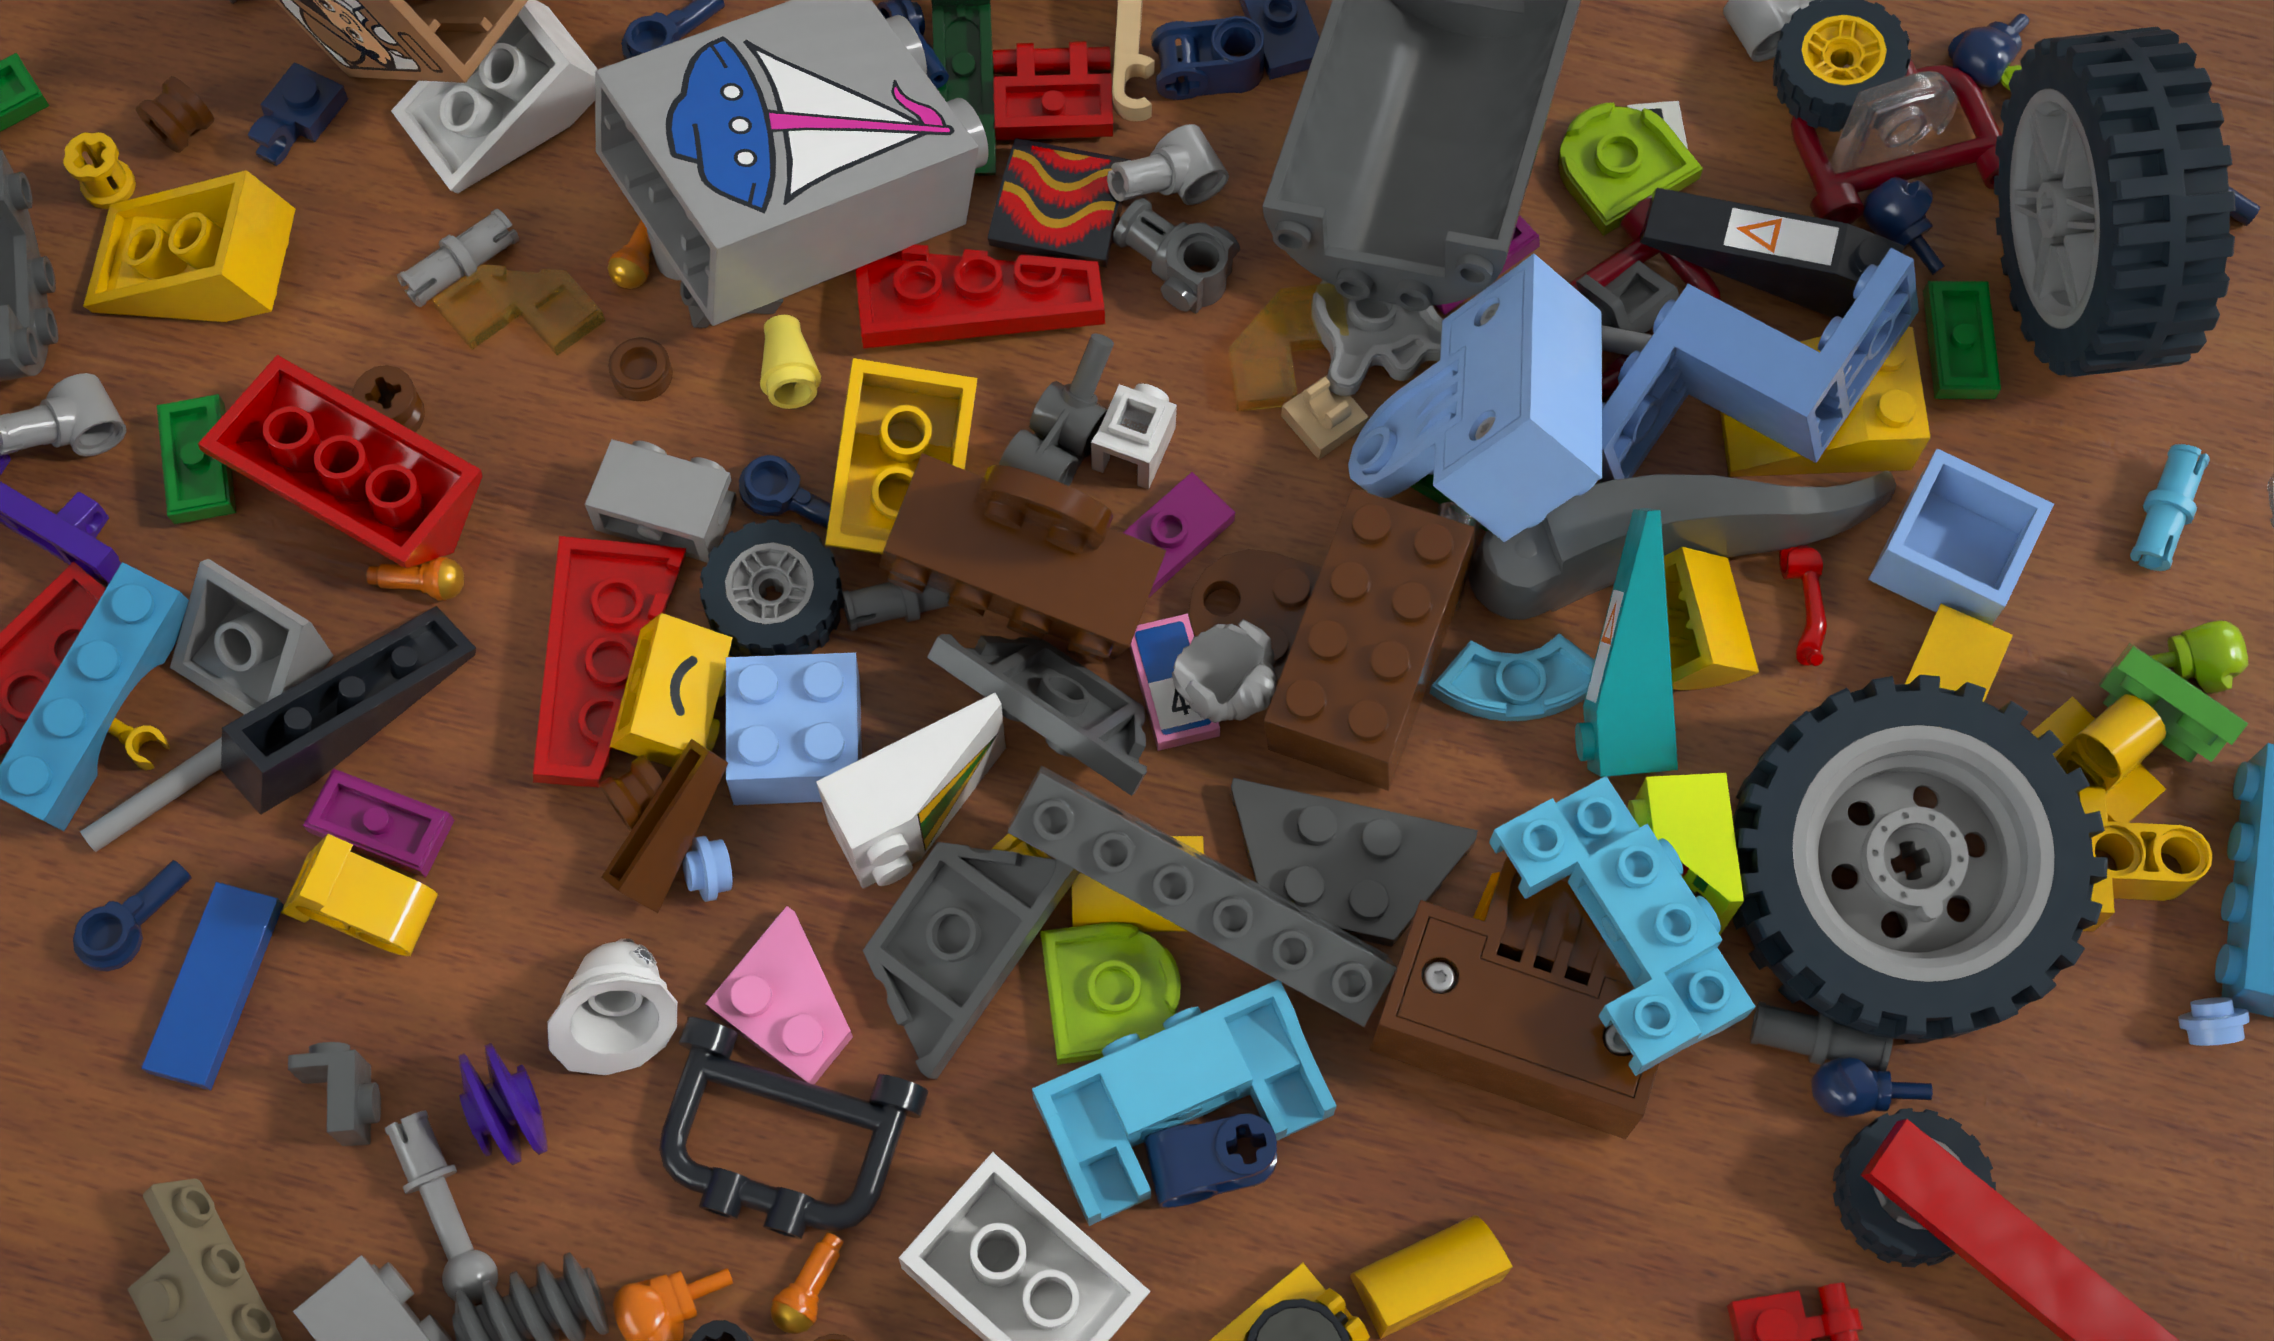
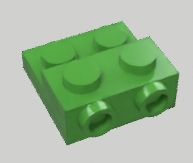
[2099,643,2248,763]

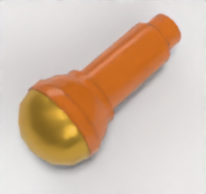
[607,220,652,289]
[367,557,464,601]
[771,1232,844,1334]

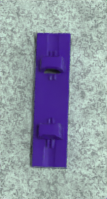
[0,454,121,587]

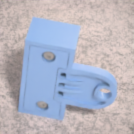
[1348,254,1602,542]

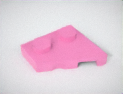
[705,906,853,1084]

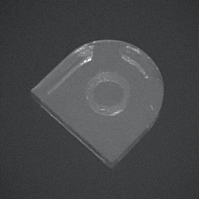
[1830,71,1958,174]

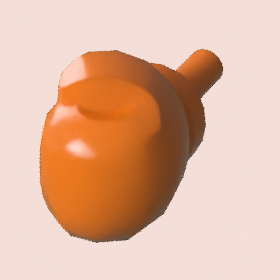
[613,1268,733,1341]

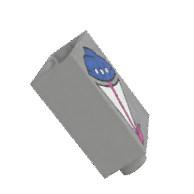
[595,0,988,326]

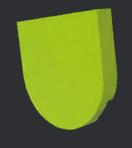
[1558,103,1703,236]
[1040,922,1181,1065]

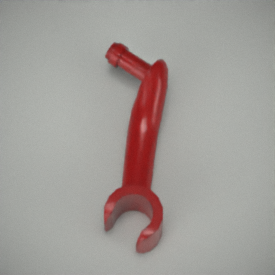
[1779,544,1827,666]

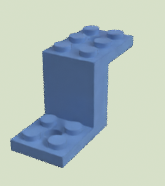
[1599,248,1919,483]

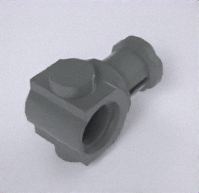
[1112,198,1240,314]

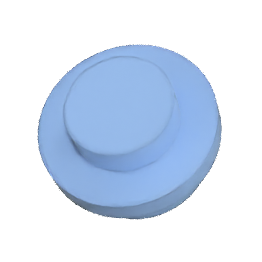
[682,836,733,902]
[2178,997,2250,1046]

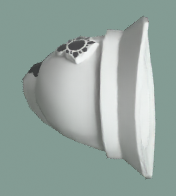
[547,939,678,1075]

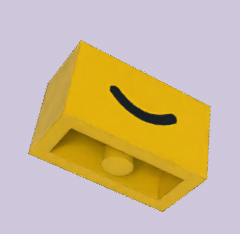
[610,613,733,768]

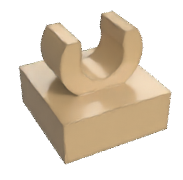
[1281,374,1368,460]

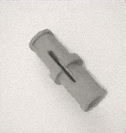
[397,209,519,307]

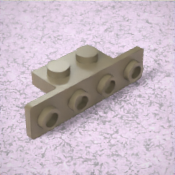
[127,1178,283,1341]

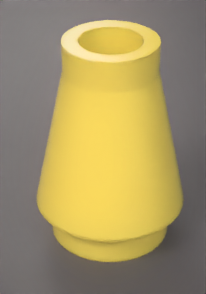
[760,315,821,409]

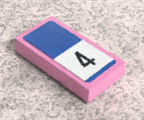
[1129,614,1220,751]

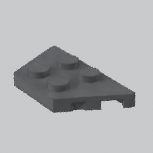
[927,634,1147,796]
[1230,778,1478,947]
[862,842,1080,1079]

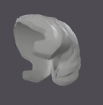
[1172,619,1277,723]

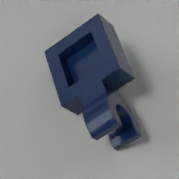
[248,62,348,166]

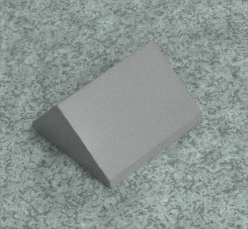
[170,559,334,715]

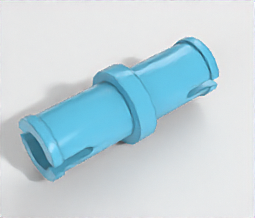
[2130,444,2210,571]

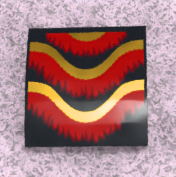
[988,138,1131,268]

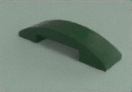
[931,0,996,176]

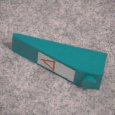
[1575,508,1678,777]

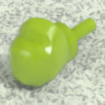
[2150,620,2248,694]

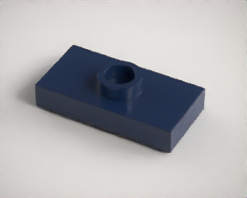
[1239,0,1319,80]

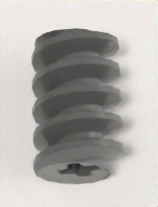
[452,1253,609,1341]

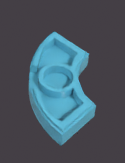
[1430,633,1595,721]

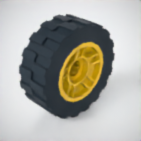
[1772,0,1911,132]

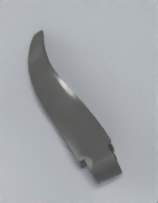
[1469,470,1897,620]

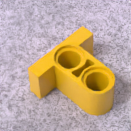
[2031,694,2166,823]
[2077,787,2212,932]
[280,834,438,957]

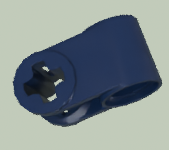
[1151,16,1264,100]
[1144,1114,1277,1208]

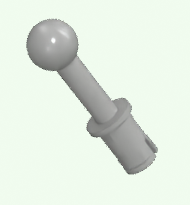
[384,1110,498,1305]

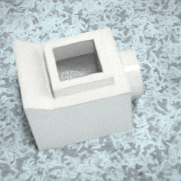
[1091,383,1177,490]

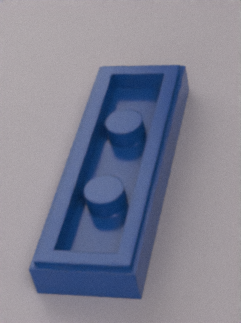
[141,882,284,1091]

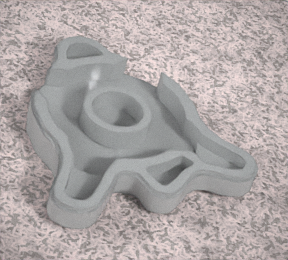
[1311,280,1444,396]

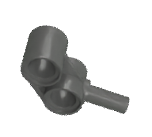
[999,333,1114,486]

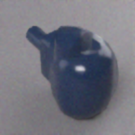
[1948,13,2029,88]
[1863,177,1945,275]
[1811,1057,1933,1117]

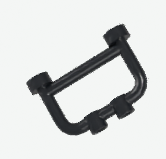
[659,1017,929,1239]

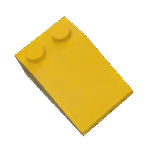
[83,170,296,322]
[1720,327,1930,477]
[825,358,978,554]

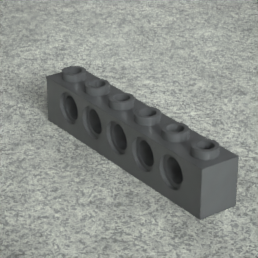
[1008,765,1397,1027]

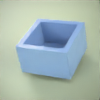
[1868,448,2054,625]
[726,652,862,805]

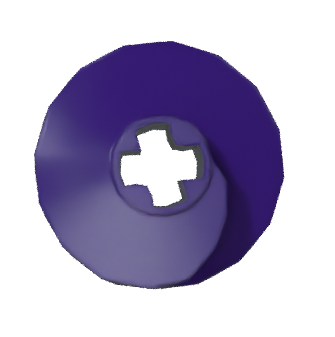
[458,1043,547,1165]

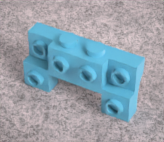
[1489,776,1756,1076]
[1032,980,1337,1226]

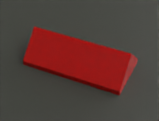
[198,355,483,569]

